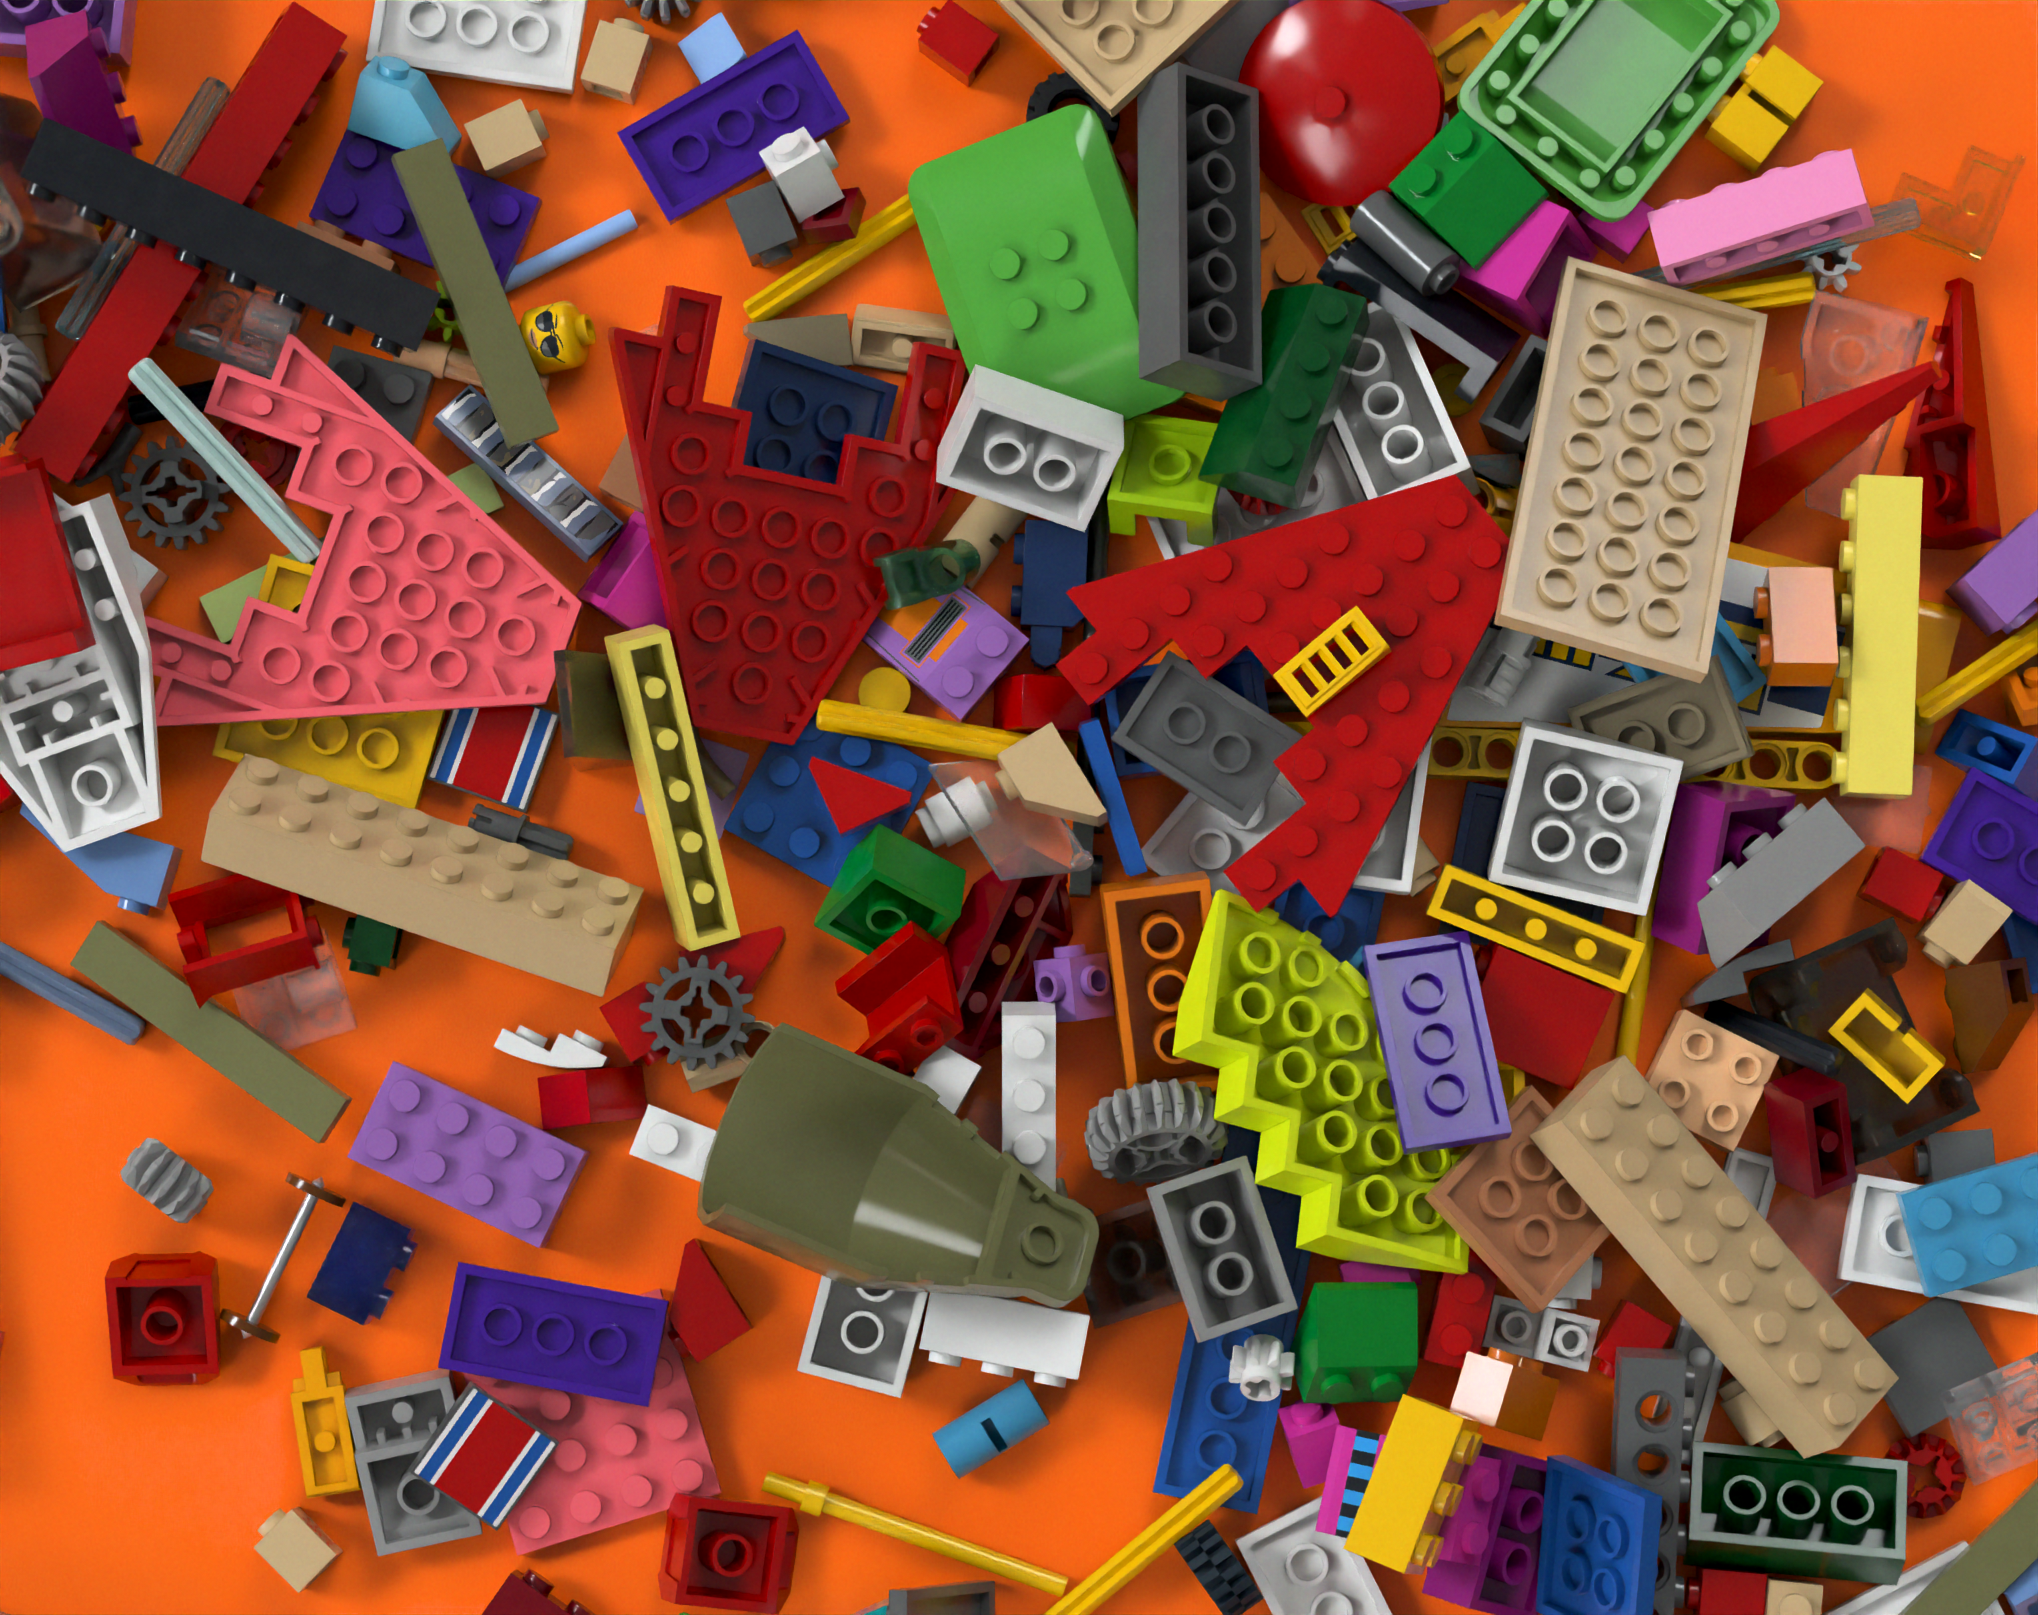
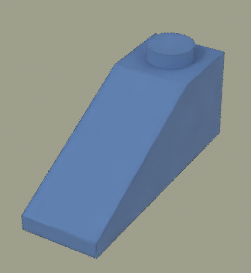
[19,802,183,916]

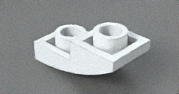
[493,1025,611,1070]
[1482,1294,1600,1372]

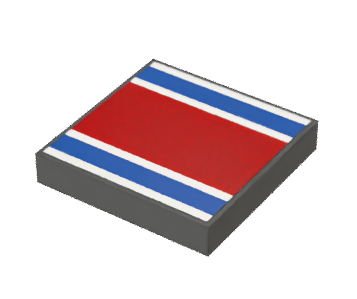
[426,705,562,814]
[408,1381,559,1531]

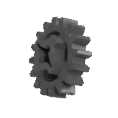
[119,436,234,550]
[639,955,756,1071]

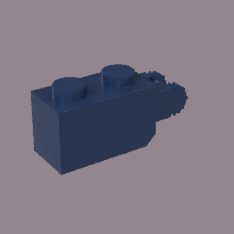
[1011,520,1089,673]

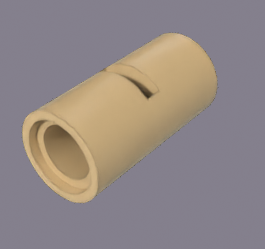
[930,496,1029,590]

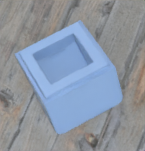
[678,12,747,84]

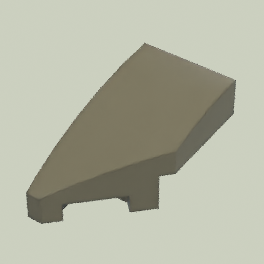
[743,313,853,369]

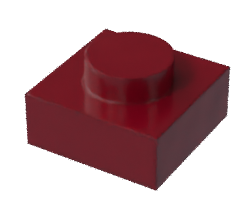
[801,187,866,245]

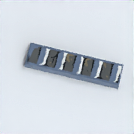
[433,384,624,563]

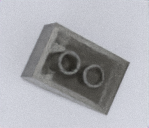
[553,650,634,772]

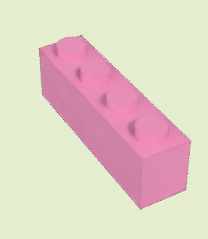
[1647,148,1875,288]

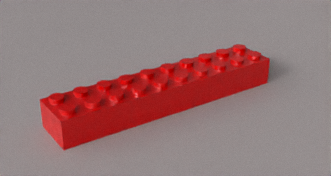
[8,1,348,484]

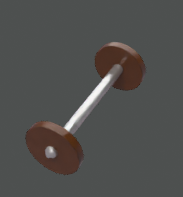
[219,1172,346,1344]

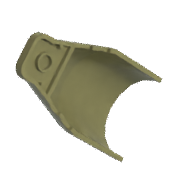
[697,1022,1099,1308]

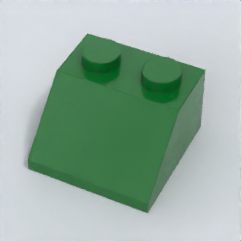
[1388,109,1550,272]
[814,823,966,955]
[1289,1282,1418,1404]

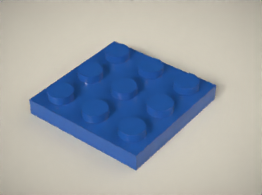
[723,708,938,888]
[1536,1454,1663,1615]

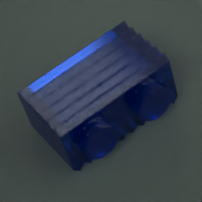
[306,1201,419,1326]

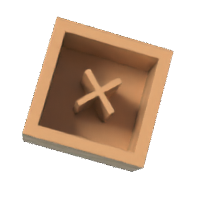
[1644,1009,1780,1153]

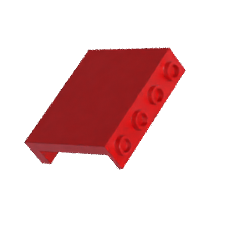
[0,452,96,672]

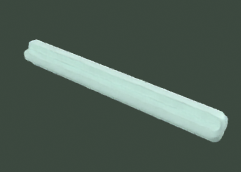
[128,358,323,564]

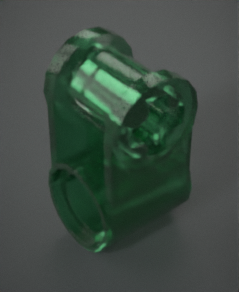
[872,539,981,610]

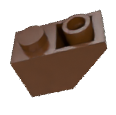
[1944,957,2035,1075]

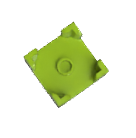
[1107,414,1221,547]

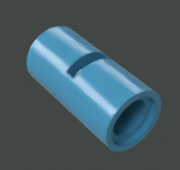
[932,1378,1050,1479]

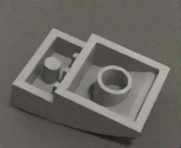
[344,1368,483,1556]

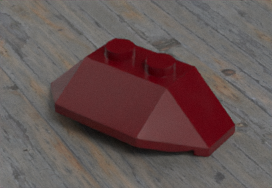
[944,846,1073,1061]

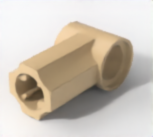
[679,1020,776,1093]

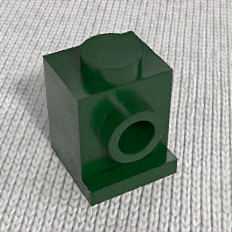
[342,914,404,977]

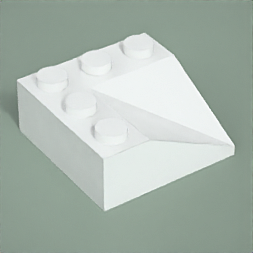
[1487,717,1684,916]

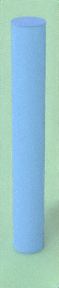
[504,209,638,294]

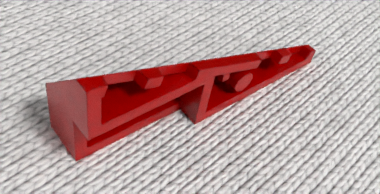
[1903,277,2002,550]
[1730,361,1943,544]

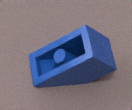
[1935,708,2038,802]

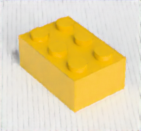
[1343,1394,1484,1575]

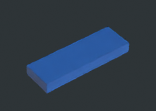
[1078,717,1148,877]

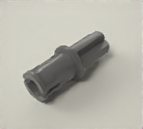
[467,803,574,860]

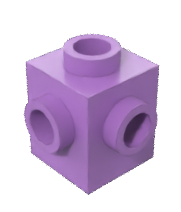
[1033,944,1115,1023]

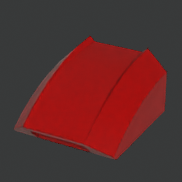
[104,1251,221,1386]
[657,1492,799,1614]

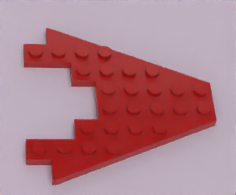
[607,285,966,745]
[1056,474,1510,919]

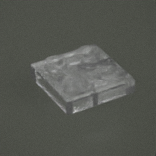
[174,266,309,378]
[232,927,358,1052]
[1940,1352,2038,1486]

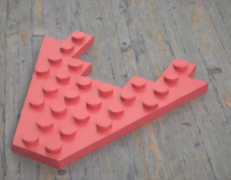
[144,334,584,728]

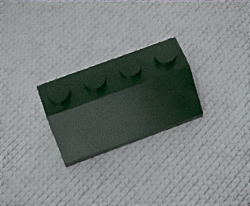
[1198,283,1370,511]
[1683,1441,1908,1585]

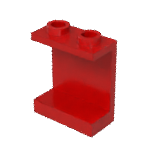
[835,920,964,1075]
[1474,940,1615,1091]

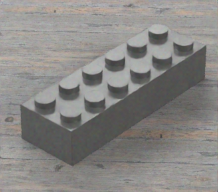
[1137,62,1262,402]

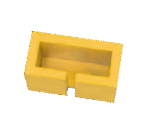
[1704,45,1824,174]
[1828,987,1947,1104]

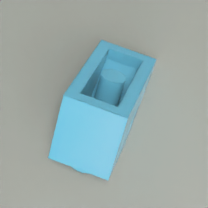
[347,56,462,157]

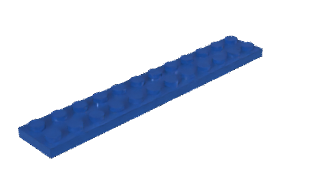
[1152,881,1386,1514]

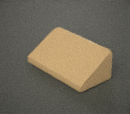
[851,304,957,373]

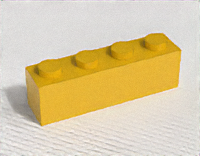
[1425,862,1646,994]

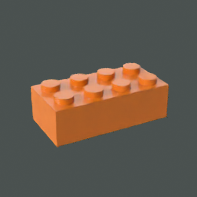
[1099,871,1220,1092]

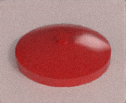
[1238,0,1445,207]

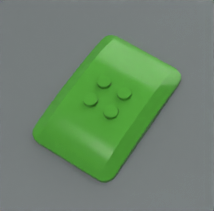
[1457,0,1780,223]
[908,104,1187,422]

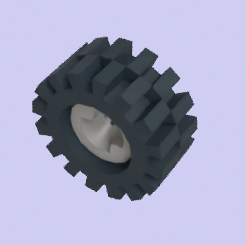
[1174,1519,1264,1615]

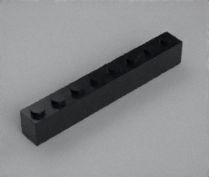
[17,117,441,358]

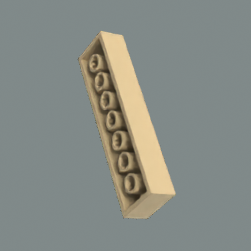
[200,753,644,997]
[1529,1055,1899,1459]

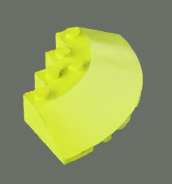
[1172,889,1469,1274]

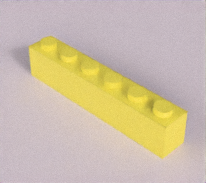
[1832,474,1923,800]
[604,624,741,951]

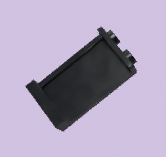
[1316,238,1521,405]

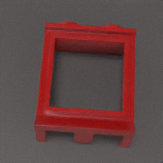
[167,873,325,1009]

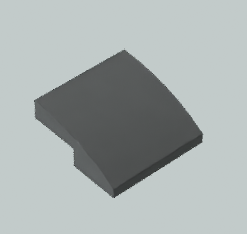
[1680,939,1795,1009]
[1866,1296,2005,1438]

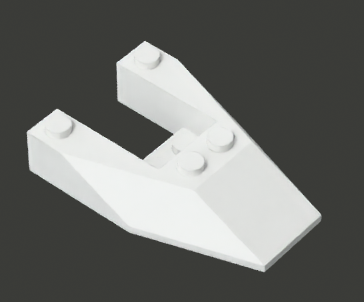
[0,493,163,853]

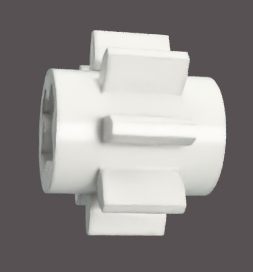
[1795,237,1862,295]
[1229,1334,1295,1401]

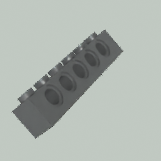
[1610,1347,1695,1615]

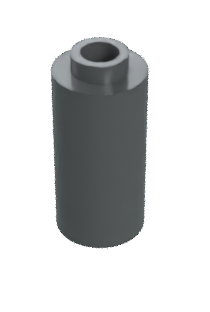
[1350,190,1460,296]

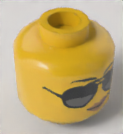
[518,301,596,375]

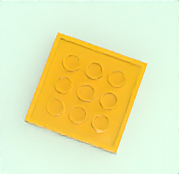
[212,554,446,809]

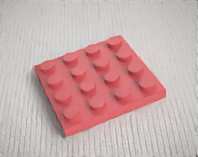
[463,1288,722,1556]

